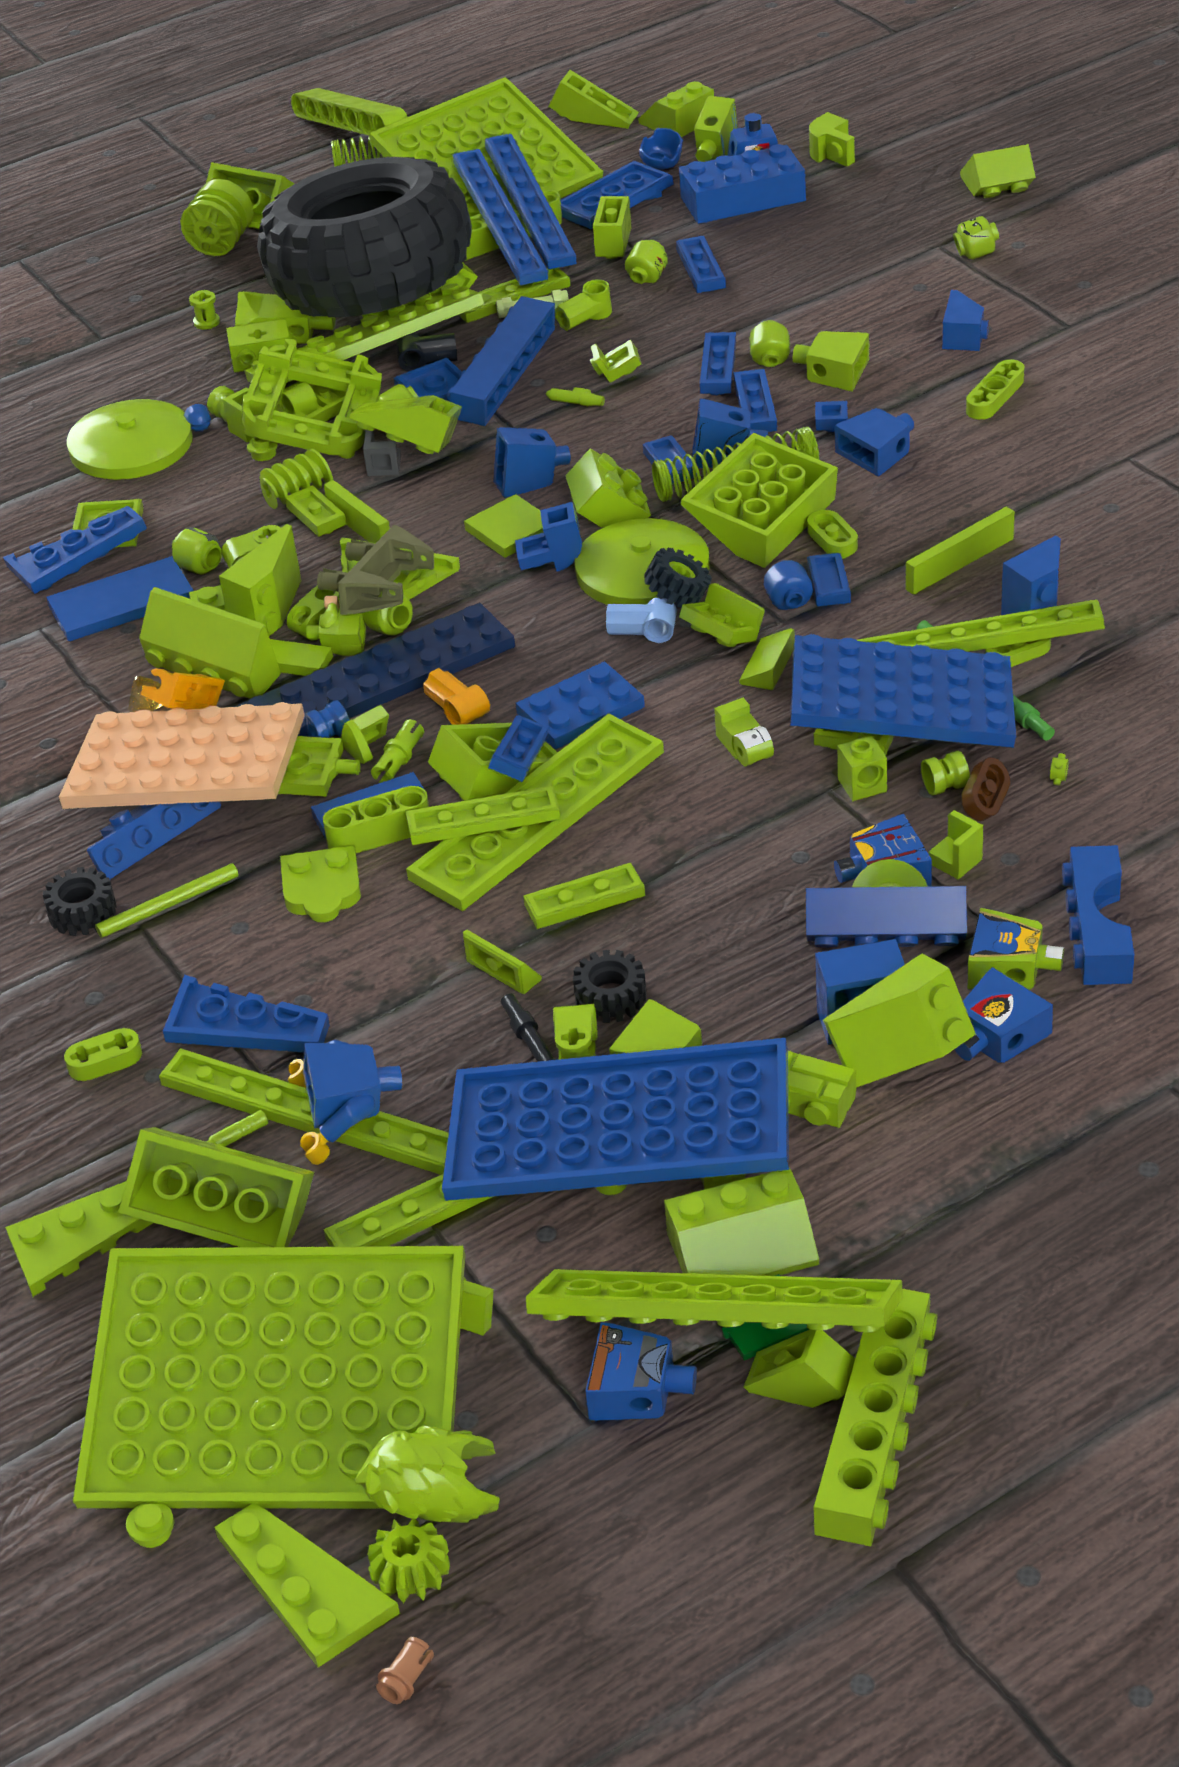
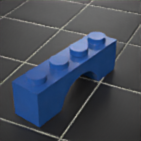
[1062,845,1135,985]

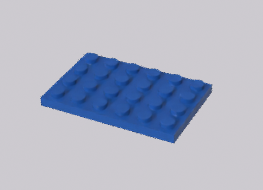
[790,634,1016,748]

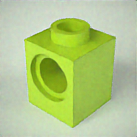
[837,736,887,802]

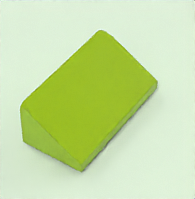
[739,628,795,690]
[463,930,542,994]

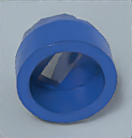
[184,404,211,432]

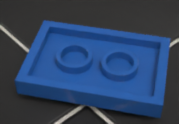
[516,661,645,750]

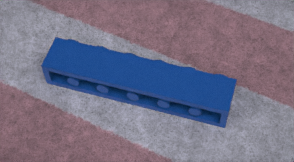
[447,296,555,426]

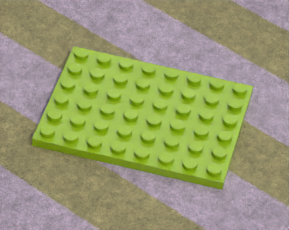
[73,1246,465,1509]

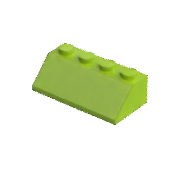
[139,587,281,699]
[118,1127,314,1247]

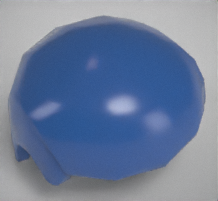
[639,128,683,171]

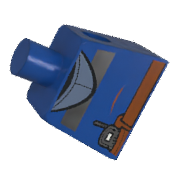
[586,1322,697,1421]

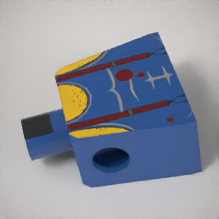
[834,814,932,886]

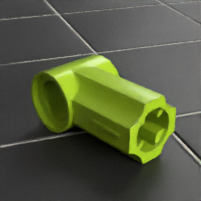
[555,279,612,331]

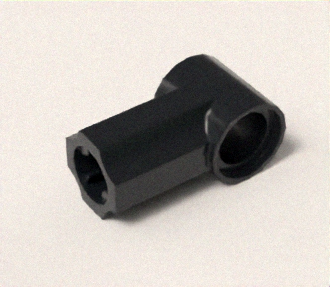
[396,333,458,372]

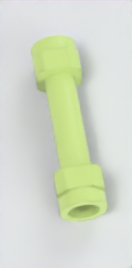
[496,289,569,318]

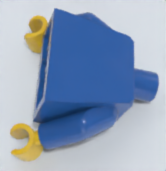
[288,1040,402,1165]

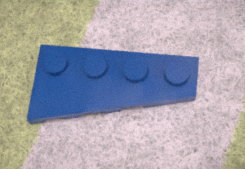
[3,506,147,594]
[163,975,330,1052]

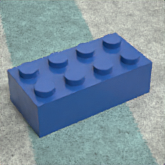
[679,144,806,224]

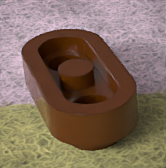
[962,757,1010,821]

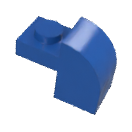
[515,502,582,572]

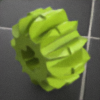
[367,1519,450,1604]

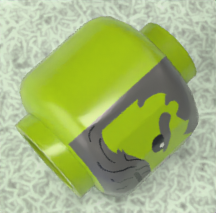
[172,527,222,575]

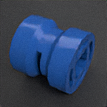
[303,700,350,738]

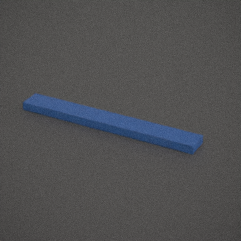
[485,134,577,270]
[453,149,548,285]

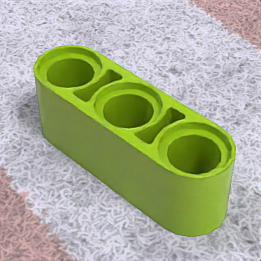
[323,786,429,854]

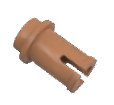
[376,1637,434,1704]

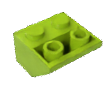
[565,448,651,527]

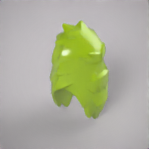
[355,1426,500,1523]

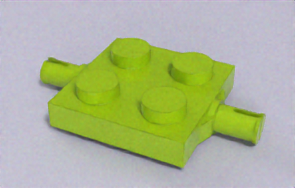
[278,736,361,797]

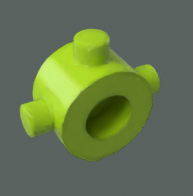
[1050,753,1069,786]

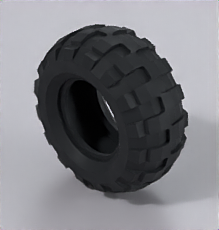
[257,157,472,318]

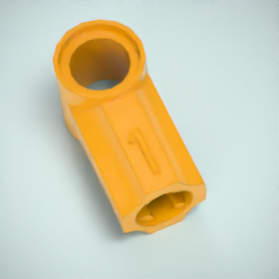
[423,668,490,725]

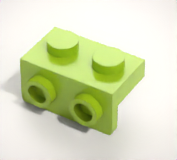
[679,583,765,647]

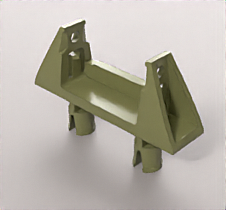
[317,525,434,615]

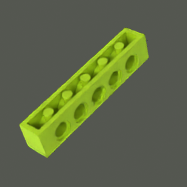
[814,1289,937,1547]

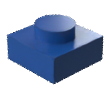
[815,401,848,432]

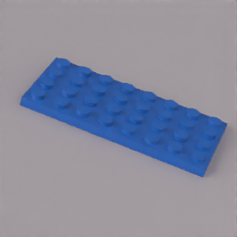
[442,1038,789,1201]

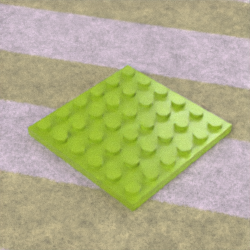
[370,77,603,217]

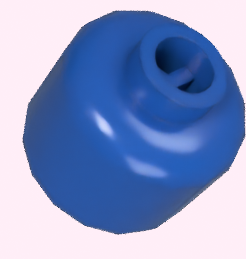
[763,560,813,610]

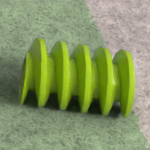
[259,449,333,509]

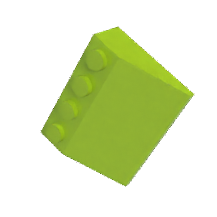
[681,433,838,568]

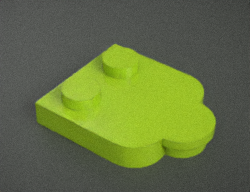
[280,845,361,922]

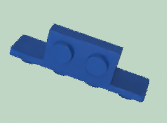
[87,802,221,879]

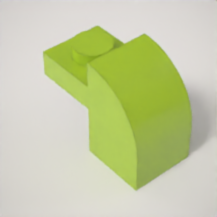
[809,112,855,167]

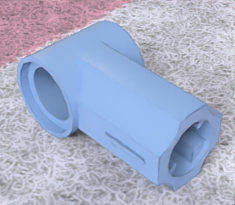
[606,598,677,643]

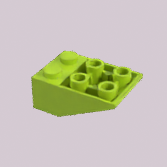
[349,395,462,454]

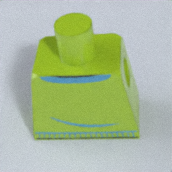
[694,96,738,162]

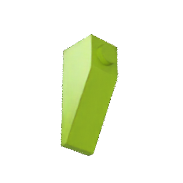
[548,70,639,129]

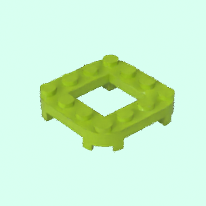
[242,339,382,459]

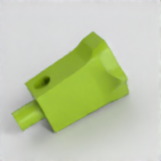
[235,291,335,344]

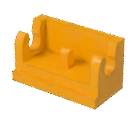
[140,668,225,710]

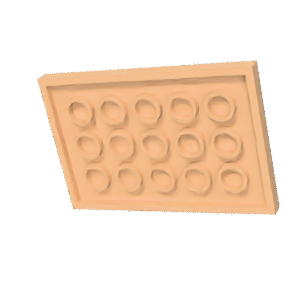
[59,702,305,809]

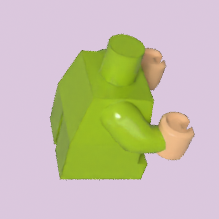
[306,596,366,656]

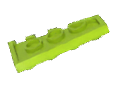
[5,1181,153,1297]
[214,1504,400,1668]

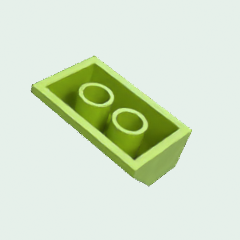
[206,162,294,229]
[664,1167,820,1276]

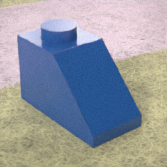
[942,290,989,351]

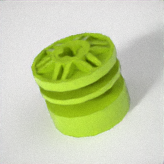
[180,179,254,256]

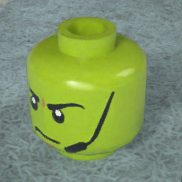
[953,216,999,260]

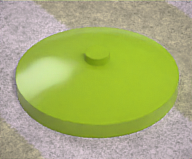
[67,399,193,480]
[575,518,710,605]

